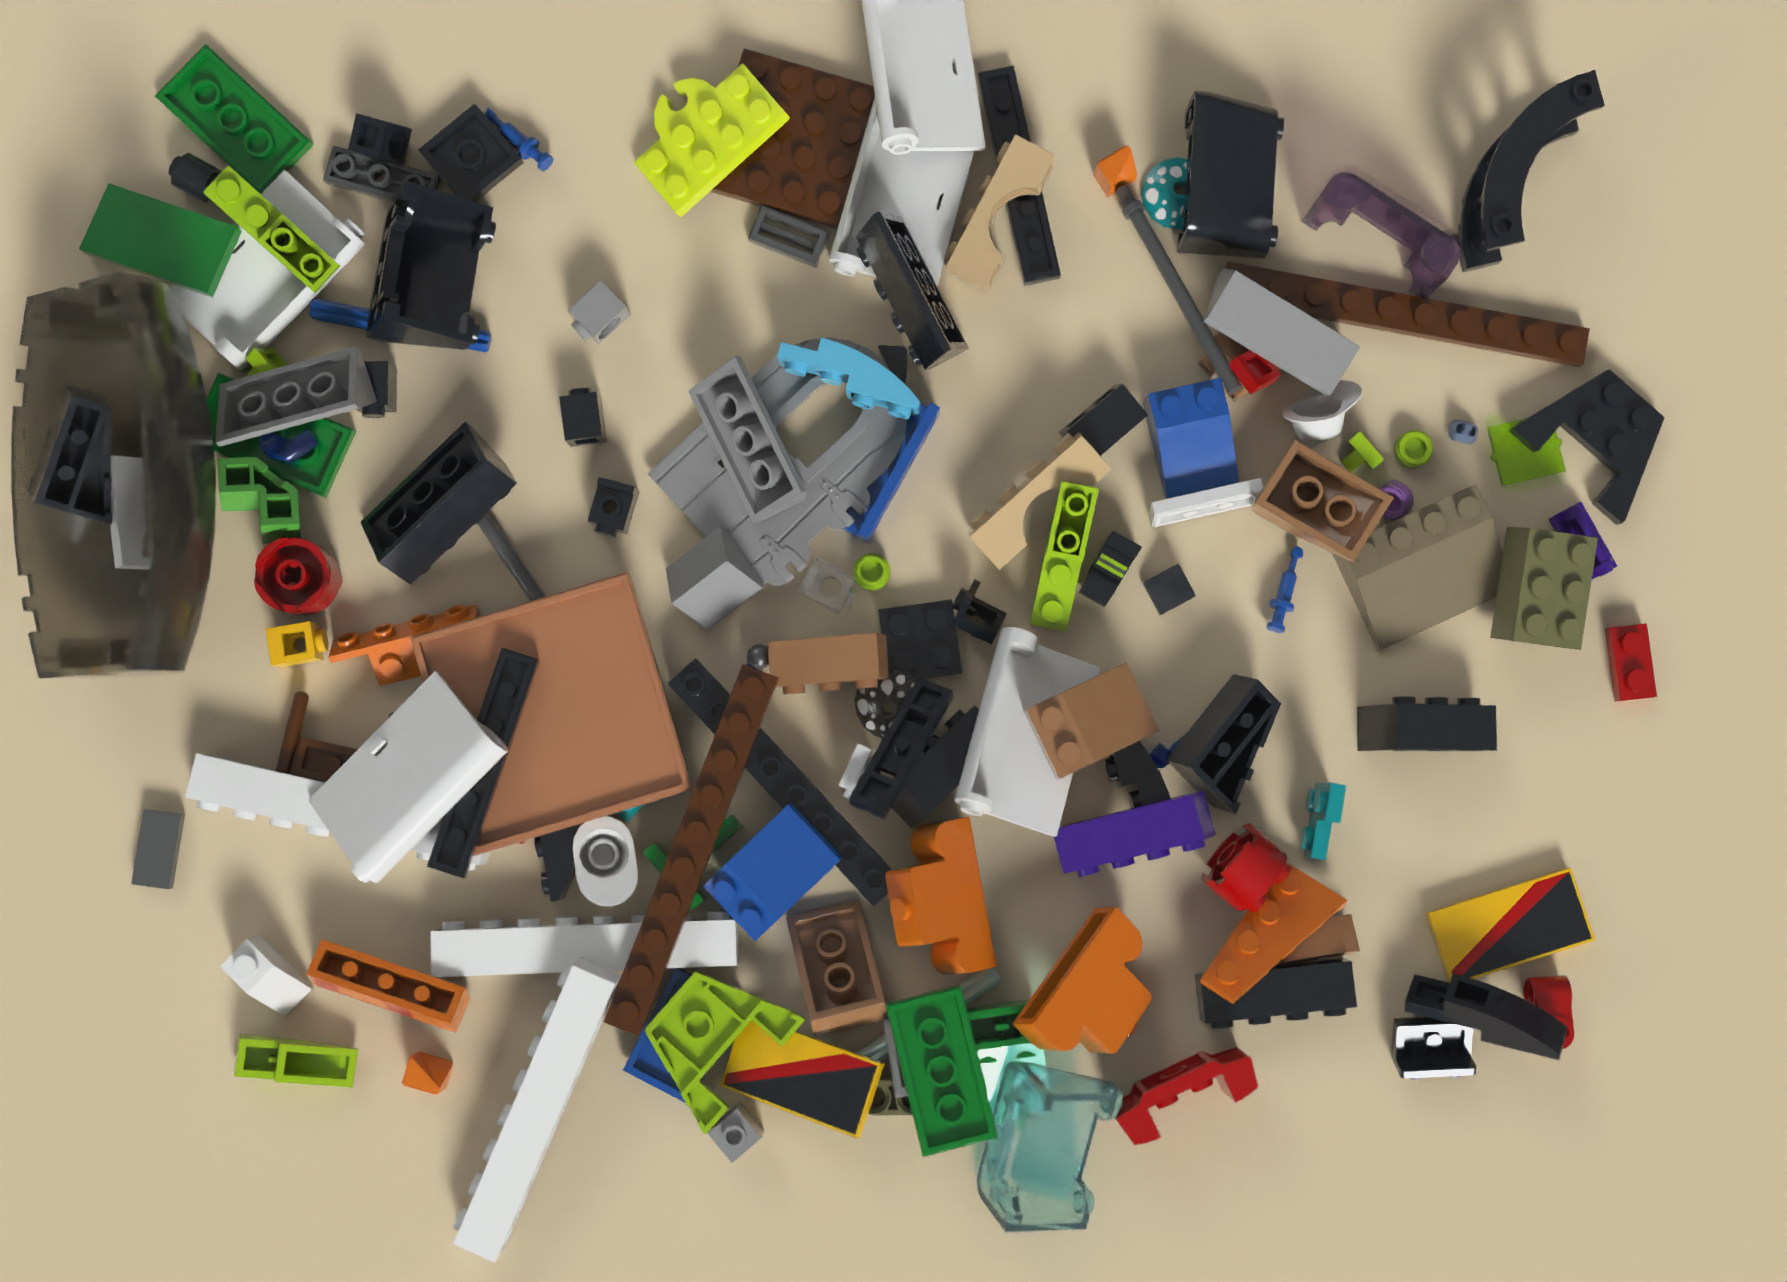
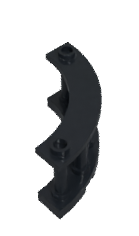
[1458,70,1605,272]

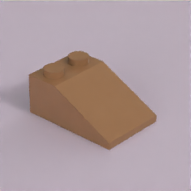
[1253,440,1394,562]
[1024,663,1159,780]
[786,900,888,1037]

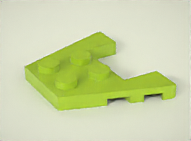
[644,970,805,1135]

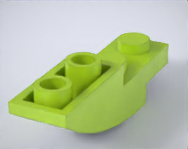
[203,165,340,293]
[1030,480,1099,632]

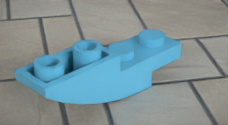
[777,337,921,419]

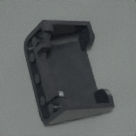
[1177,91,1284,259]
[366,180,496,350]

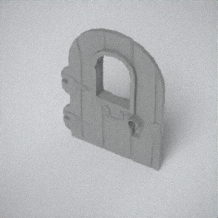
[647,337,907,586]

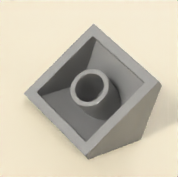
[666,526,765,629]

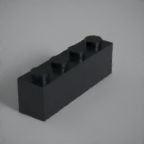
[1195,958,1357,1029]

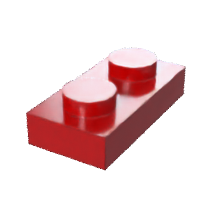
[1605,623,1657,702]

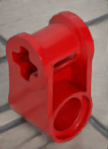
[1523,975,1575,1050]

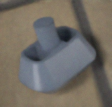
[1448,419,1478,444]

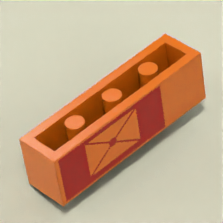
[306,939,471,1033]

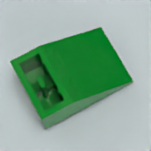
[966,999,1051,1120]

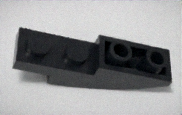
[1105,741,1171,852]
[534,823,584,902]
[1404,973,1568,1060]

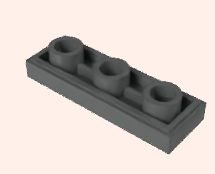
[323,145,441,202]

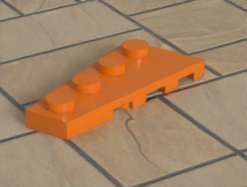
[1200,862,1348,1004]

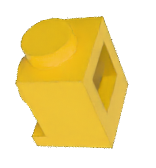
[265,621,329,668]

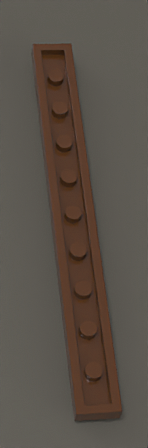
[1225,261,1590,367]
[604,664,779,1036]

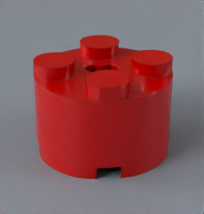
[254,538,343,616]
[1201,823,1291,913]

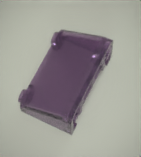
[1301,165,1461,298]

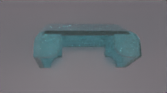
[977,1062,1123,1232]

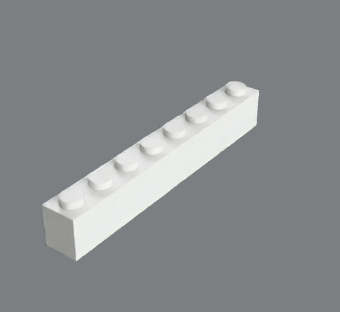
[185,753,490,871]
[430,911,739,977]
[453,957,621,1263]

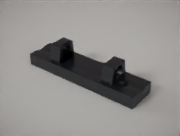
[849,677,953,819]

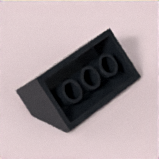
[360,421,517,585]

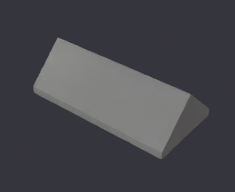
[1203,268,1360,397]
[215,346,377,447]
[688,356,806,524]

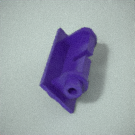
[1548,501,1617,580]

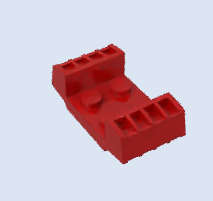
[1108,1047,1258,1145]

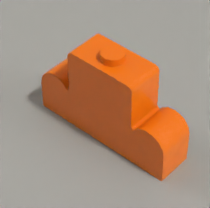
[885,817,997,975]
[1013,907,1152,1054]

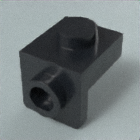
[952,579,1007,644]

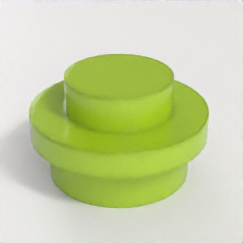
[853,553,890,591]

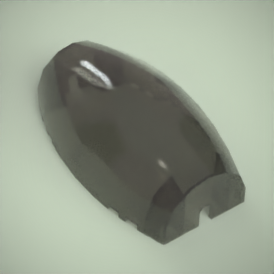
[11,272,217,679]

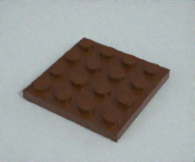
[710,49,875,229]

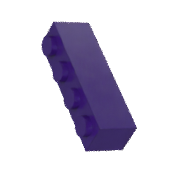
[1054,790,1216,877]

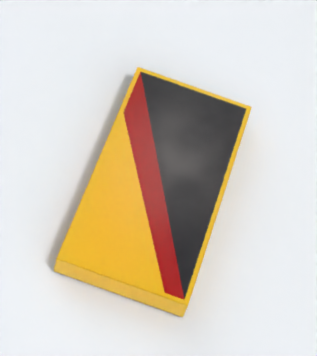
[1425,867,1595,983]
[720,1021,885,1138]

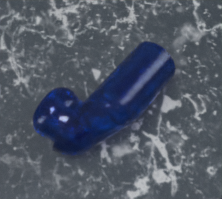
[259,429,320,462]

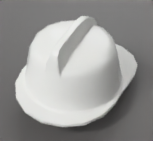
[1282,380,1362,448]
[573,816,638,906]

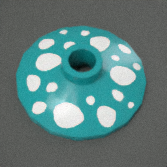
[1141,157,1187,230]

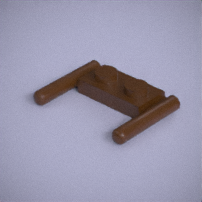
[276,691,394,781]

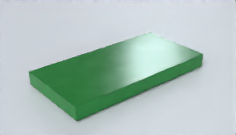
[155,44,313,194]
[79,183,242,298]
[188,372,356,498]
[885,984,998,1157]

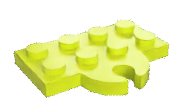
[634,63,790,218]

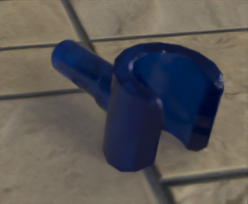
[1150,734,1186,768]

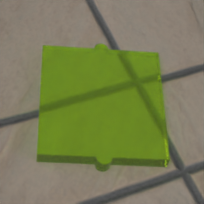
[1487,418,1566,487]

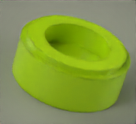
[1394,430,1434,469]

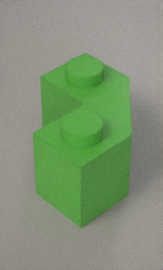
[217,457,301,544]

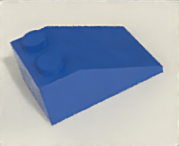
[1142,378,1239,499]
[703,802,843,941]

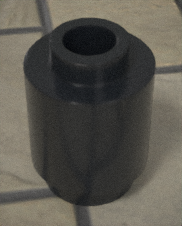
[168,153,222,204]

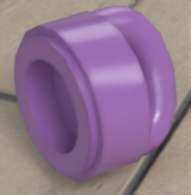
[1379,480,1414,520]

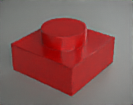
[1228,350,1282,394]

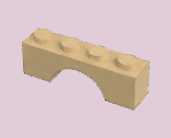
[944,134,1057,293]
[968,432,1112,570]

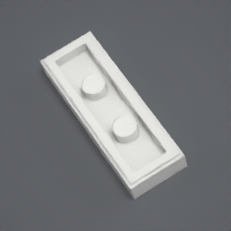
[110,455,156,570]
[1149,478,1264,527]

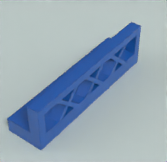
[843,402,940,543]

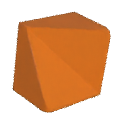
[1093,145,1137,197]
[402,1051,453,1095]

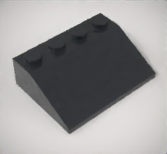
[856,211,970,370]

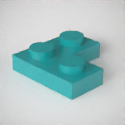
[1300,783,1346,860]

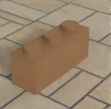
[768,633,889,695]

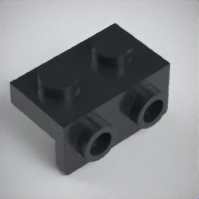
[1391,1017,1476,1080]

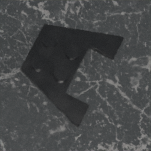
[1509,369,1665,525]

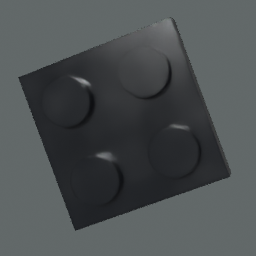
[418,103,524,202]
[878,599,962,683]

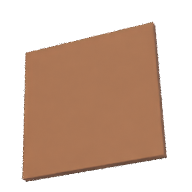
[410,572,693,856]

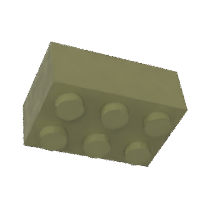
[1490,527,1598,650]

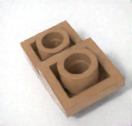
[1280,914,1360,964]

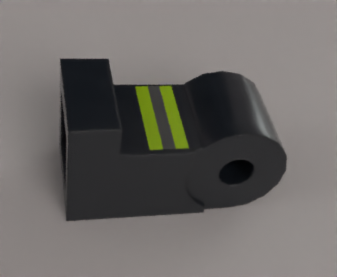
[1079,531,1142,607]

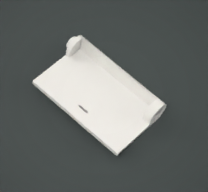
[861,0,986,155]
[829,98,983,286]
[162,170,366,372]
[955,627,1100,837]
[308,671,508,883]

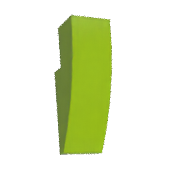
[234,1034,358,1088]

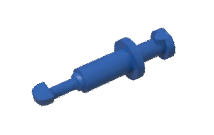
[485,108,554,171]
[1266,547,1303,633]

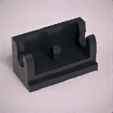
[1059,384,1148,456]

